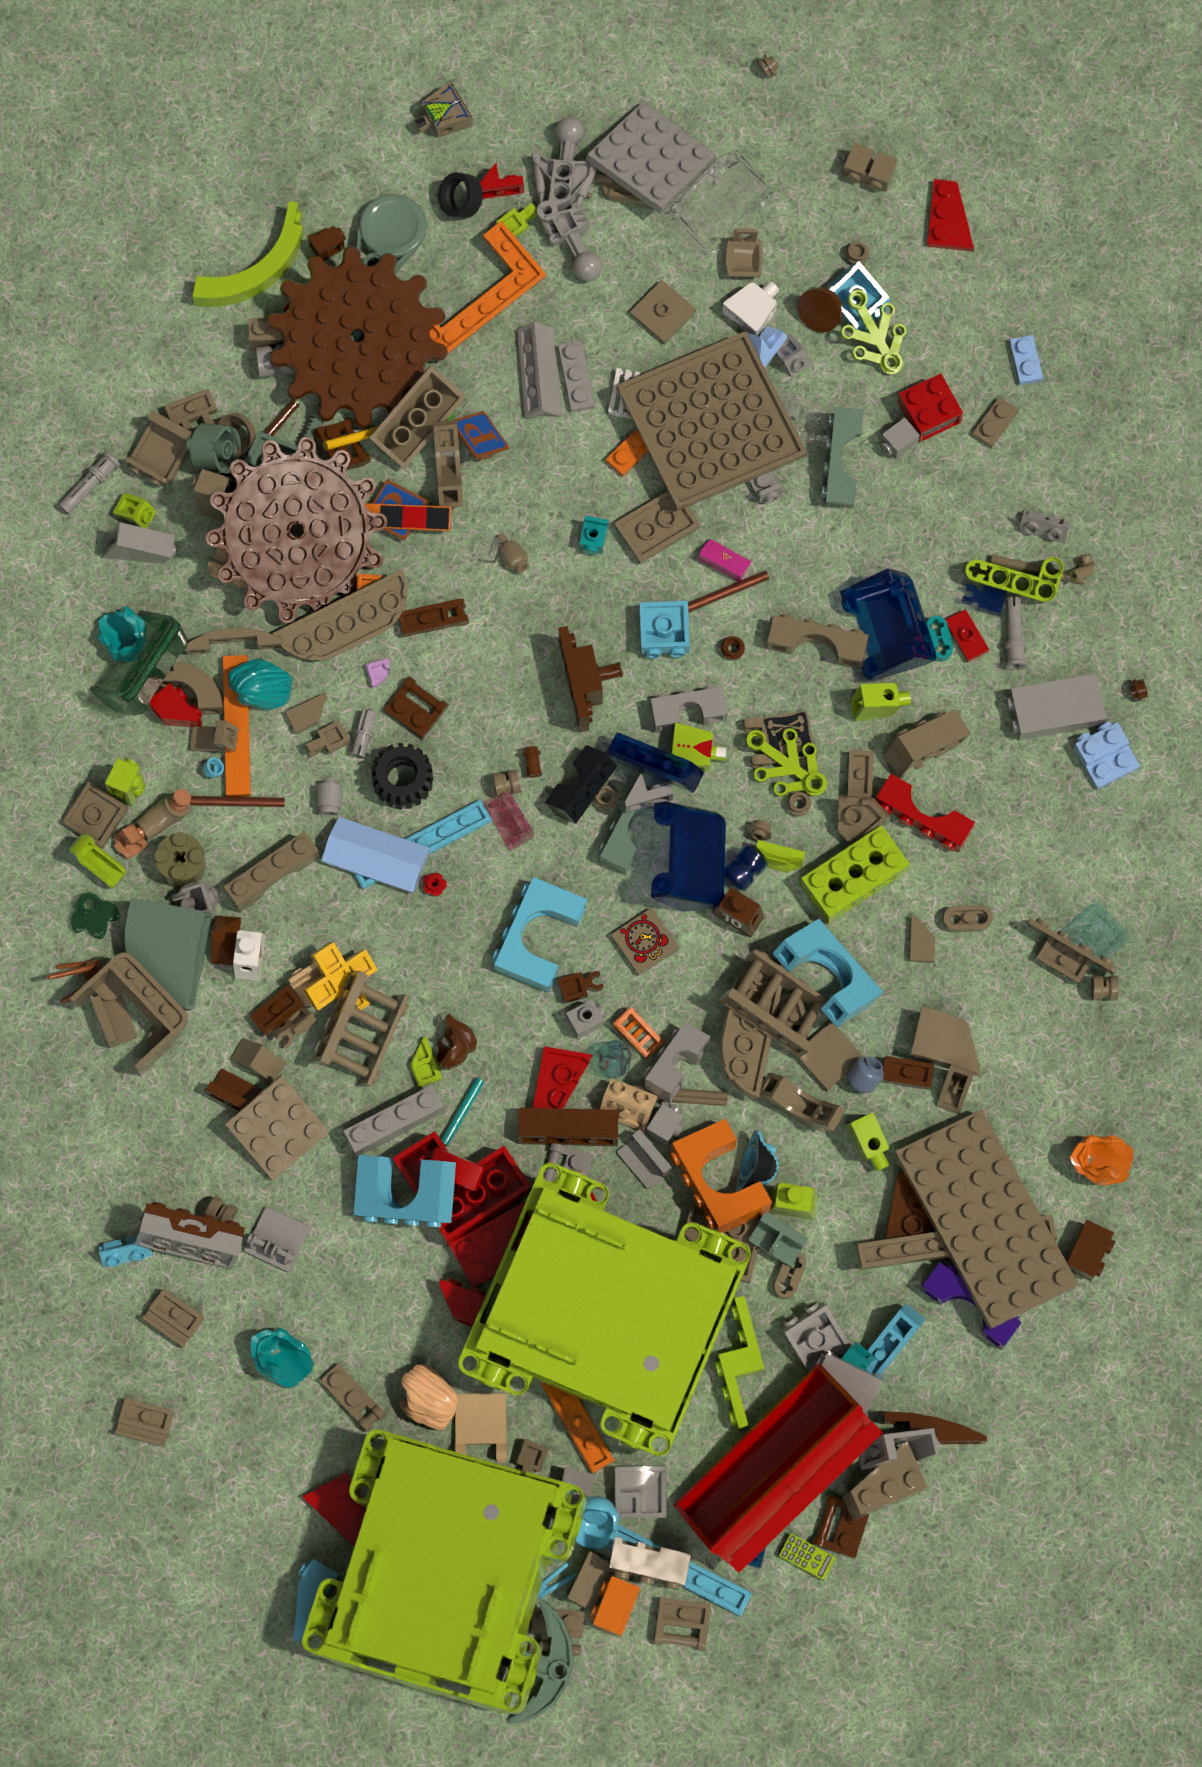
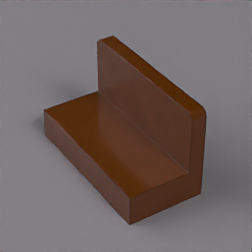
[206,1069,263,1111]

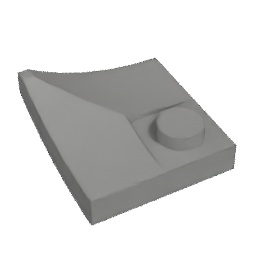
[615,1466,667,1518]

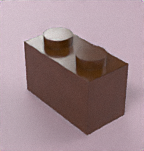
[1067,1220,1115,1281]

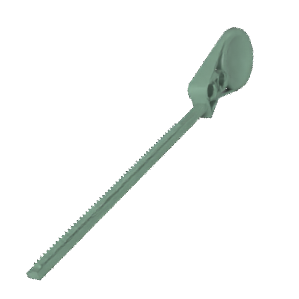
[303,194,427,441]

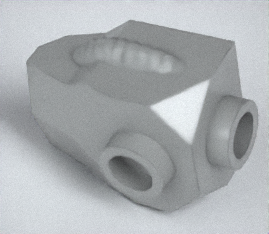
[171,881,219,913]

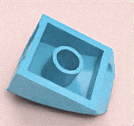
[826,262,890,330]

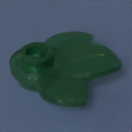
[71,892,120,940]

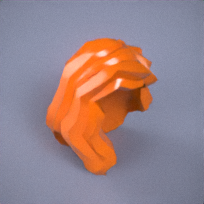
[1070,1135,1134,1185]

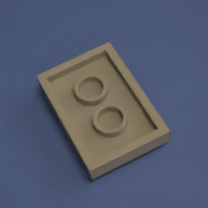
[614,491,701,564]

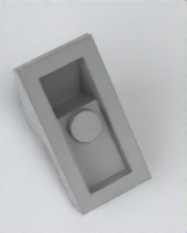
[625,773,673,813]

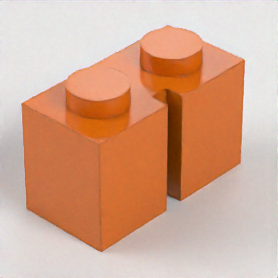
[590,1576,640,1638]

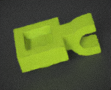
[496,203,538,238]

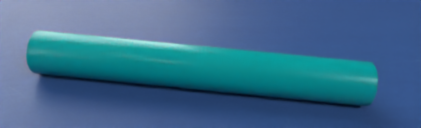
[441,1077,485,1146]

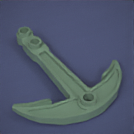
[500,1600,574,1724]

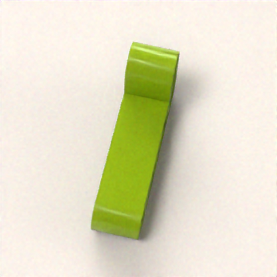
[965,557,1064,603]

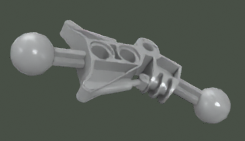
[531,116,603,282]

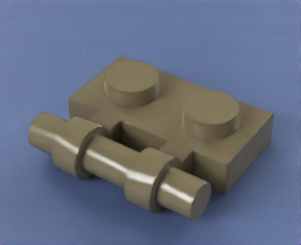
[164,389,221,433]
[529,1607,585,1656]

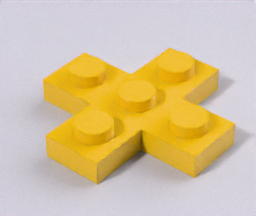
[303,941,378,1010]

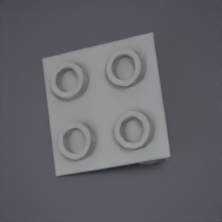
[244,1206,311,1272]

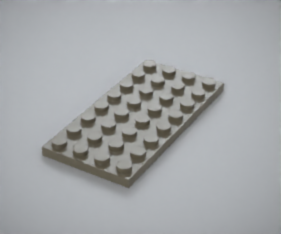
[894,1110,1079,1330]

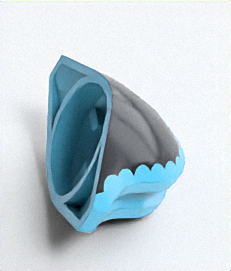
[736,1130,779,1192]

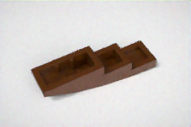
[883,1411,987,1444]

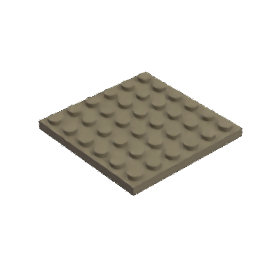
[616,331,807,511]

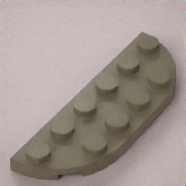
[272,569,407,660]
[719,958,783,1100]

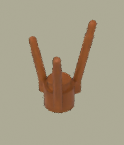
[47,958,103,1004]

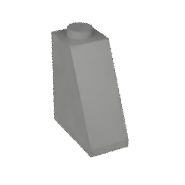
[102,522,176,564]

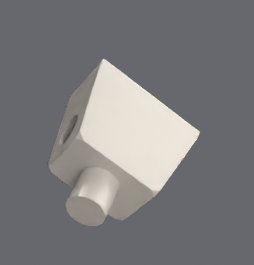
[722,281,779,336]
[233,930,266,981]

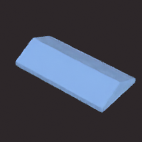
[322,817,431,894]

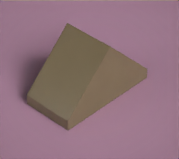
[231,1038,286,1083]
[936,1063,975,1114]

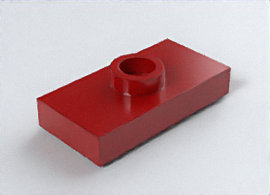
[945,609,989,663]

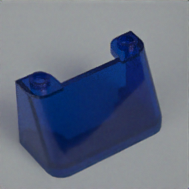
[840,568,937,681]
[651,801,726,912]

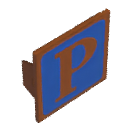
[451,411,510,461]
[372,479,428,541]

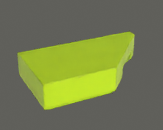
[410,1037,442,1088]

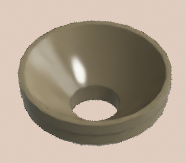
[218,413,256,457]

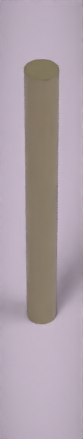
[990,555,1086,585]

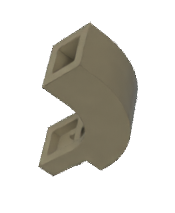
[433,420,463,507]
[759,1073,846,1132]

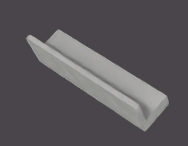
[517,322,562,419]

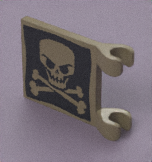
[743,710,817,769]

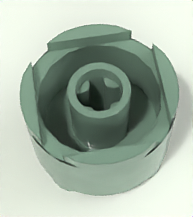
[186,423,241,473]

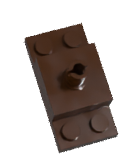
[558,626,623,732]

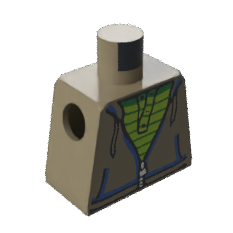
[414,81,473,138]

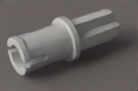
[350,709,376,758]

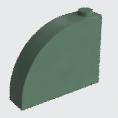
[125,898,212,1010]

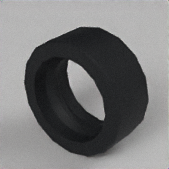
[438,172,483,219]

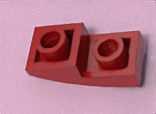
[431,1147,486,1191]

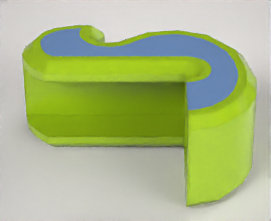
[69,833,126,889]

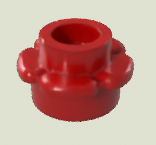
[423,873,447,896]

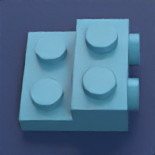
[639,601,690,659]

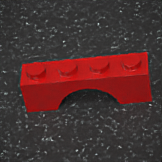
[876,774,976,852]

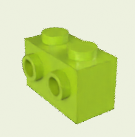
[105,758,146,806]

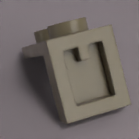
[190,720,238,752]

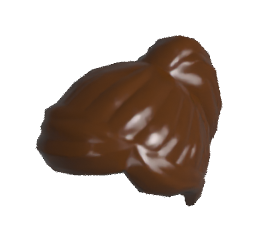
[436,1013,477,1070]

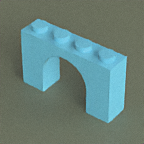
[492,877,587,993]
[772,919,883,1027]
[353,1155,456,1227]

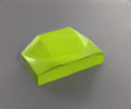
[755,840,805,873]

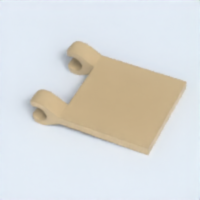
[455,1393,507,1463]

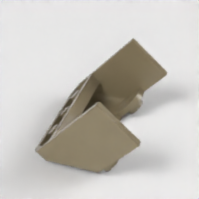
[69,953,188,1076]

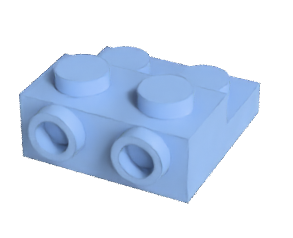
[1073,722,1140,790]

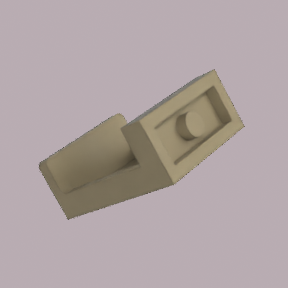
[125,410,193,486]

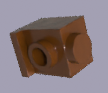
[307,226,346,261]

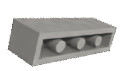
[343,1085,445,1158]

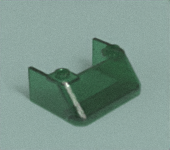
[89,610,187,716]

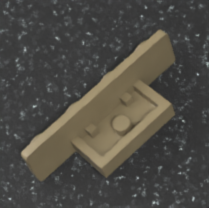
[1027,918,1116,984]

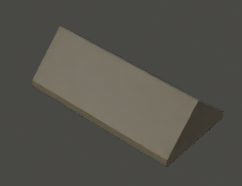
[368,365,466,469]

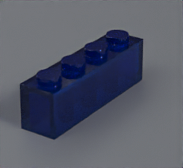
[606,732,705,793]

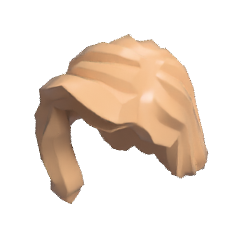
[400,1364,458,1430]

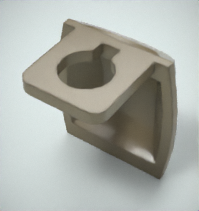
[726,229,763,277]

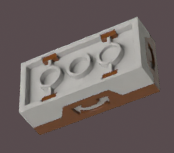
[134,1202,245,1269]

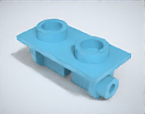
[99,1235,153,1267]

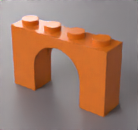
[669,1119,772,1233]

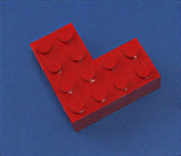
[393,1131,532,1246]

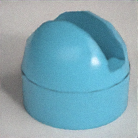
[202,757,224,779]

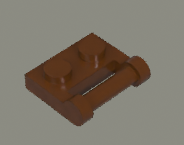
[313,419,371,470]
[384,677,449,739]
[811,1495,869,1559]

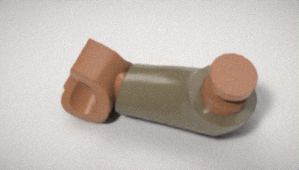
[113,789,191,859]

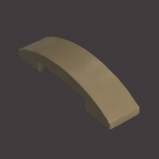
[185,628,283,655]

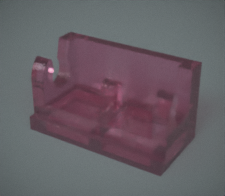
[486,791,534,851]

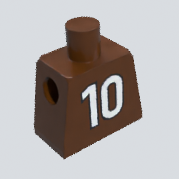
[712,888,764,938]

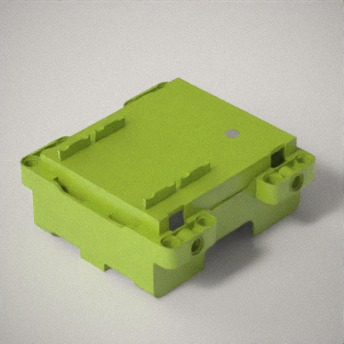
[458,1163,751,1457]
[302,1429,587,1714]

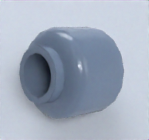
[847,1056,884,1093]

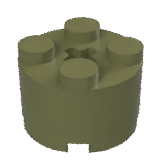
[154,832,206,887]

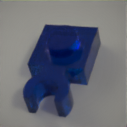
[962,584,1007,616]

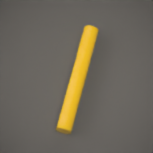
[323,426,378,451]

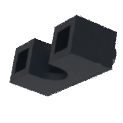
[545,745,617,824]

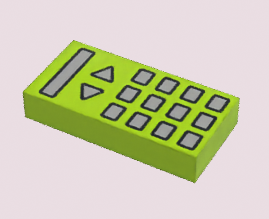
[779,1533,836,1581]

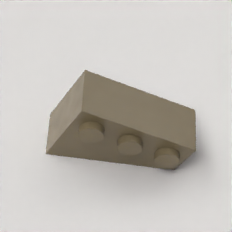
[842,1441,928,1521]

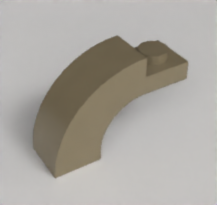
[149,662,224,714]

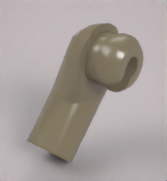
[1070,554,1095,582]

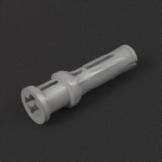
[58,451,121,515]
[1005,597,1027,670]

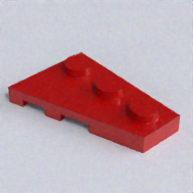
[927,179,974,252]
[533,1046,593,1109]
[302,1473,367,1548]

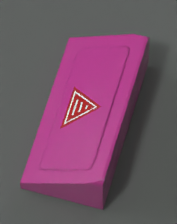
[698,539,752,582]

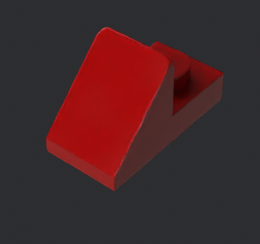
[480,163,524,199]

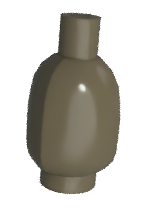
[496,534,529,573]

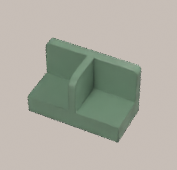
[749,1212,808,1267]

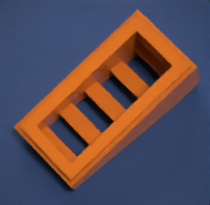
[610,1007,664,1060]

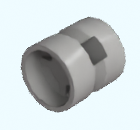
[256,344,293,378]

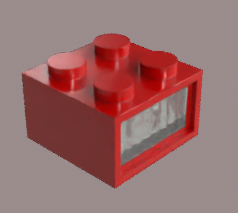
[897,373,963,443]

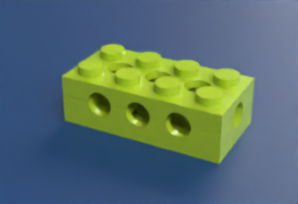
[800,825,910,924]

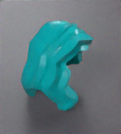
[97,606,147,662]
[228,658,293,710]
[251,1328,314,1388]

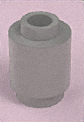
[317,779,342,816]

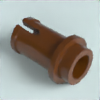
[522,746,542,778]

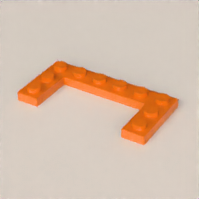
[430,221,547,363]

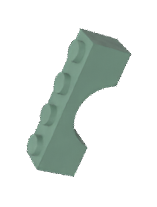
[821,407,864,507]
[598,773,669,875]

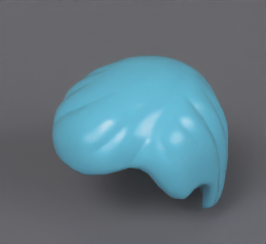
[575,1496,619,1550]

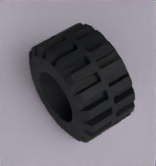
[371,743,433,810]

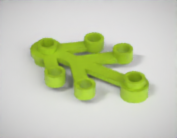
[840,289,907,375]
[746,728,827,797]

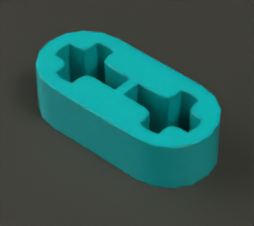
[925,616,953,662]

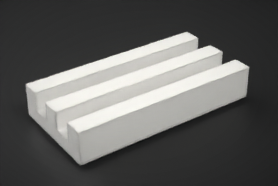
[608,368,640,418]

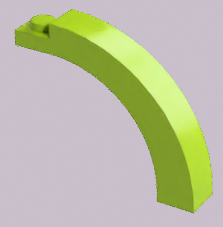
[192,201,304,307]

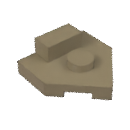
[837,795,890,846]

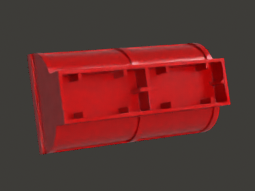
[673,1363,883,1573]

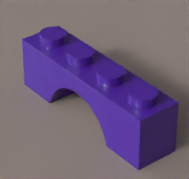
[921,1262,1022,1350]

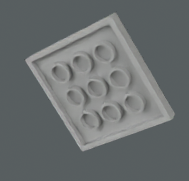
[586,102,716,214]

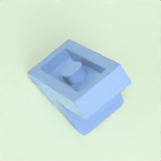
[747,326,788,368]

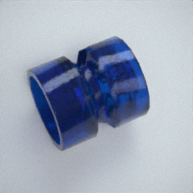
[721,845,768,891]

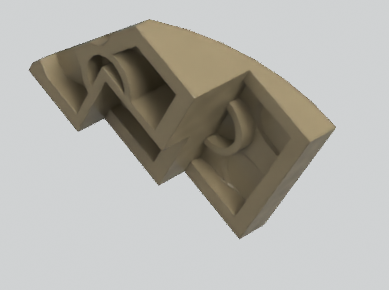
[911,1006,981,1076]

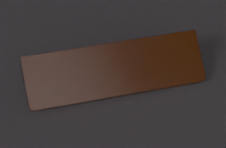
[518,1108,619,1147]

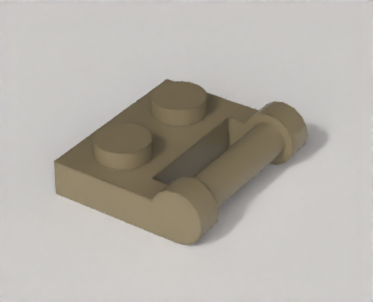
[654,1597,711,1651]

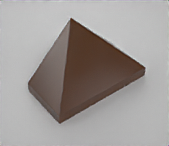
[211,915,242,966]

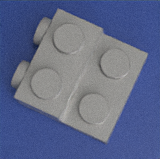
[780,1301,851,1373]

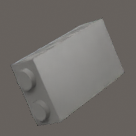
[1006,673,1107,740]

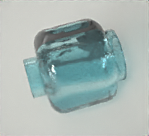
[598,1040,631,1078]

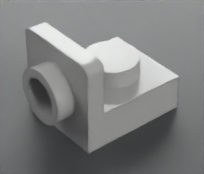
[776,334,811,376]
[749,471,782,504]

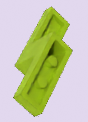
[715,1296,764,1431]

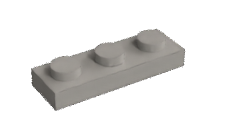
[558,341,595,413]

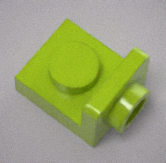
[113,493,156,528]

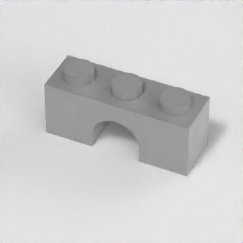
[650,685,728,733]
[643,1022,710,1104]

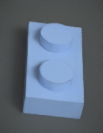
[1009,335,1043,385]

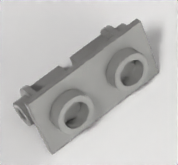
[1018,509,1070,543]

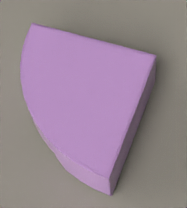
[365,658,390,688]

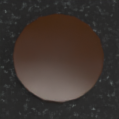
[798,287,844,332]

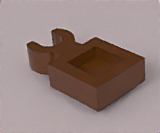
[558,971,604,1004]

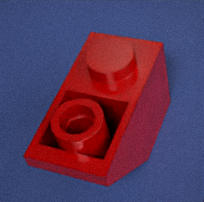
[148,683,203,728]
[439,1278,486,1327]

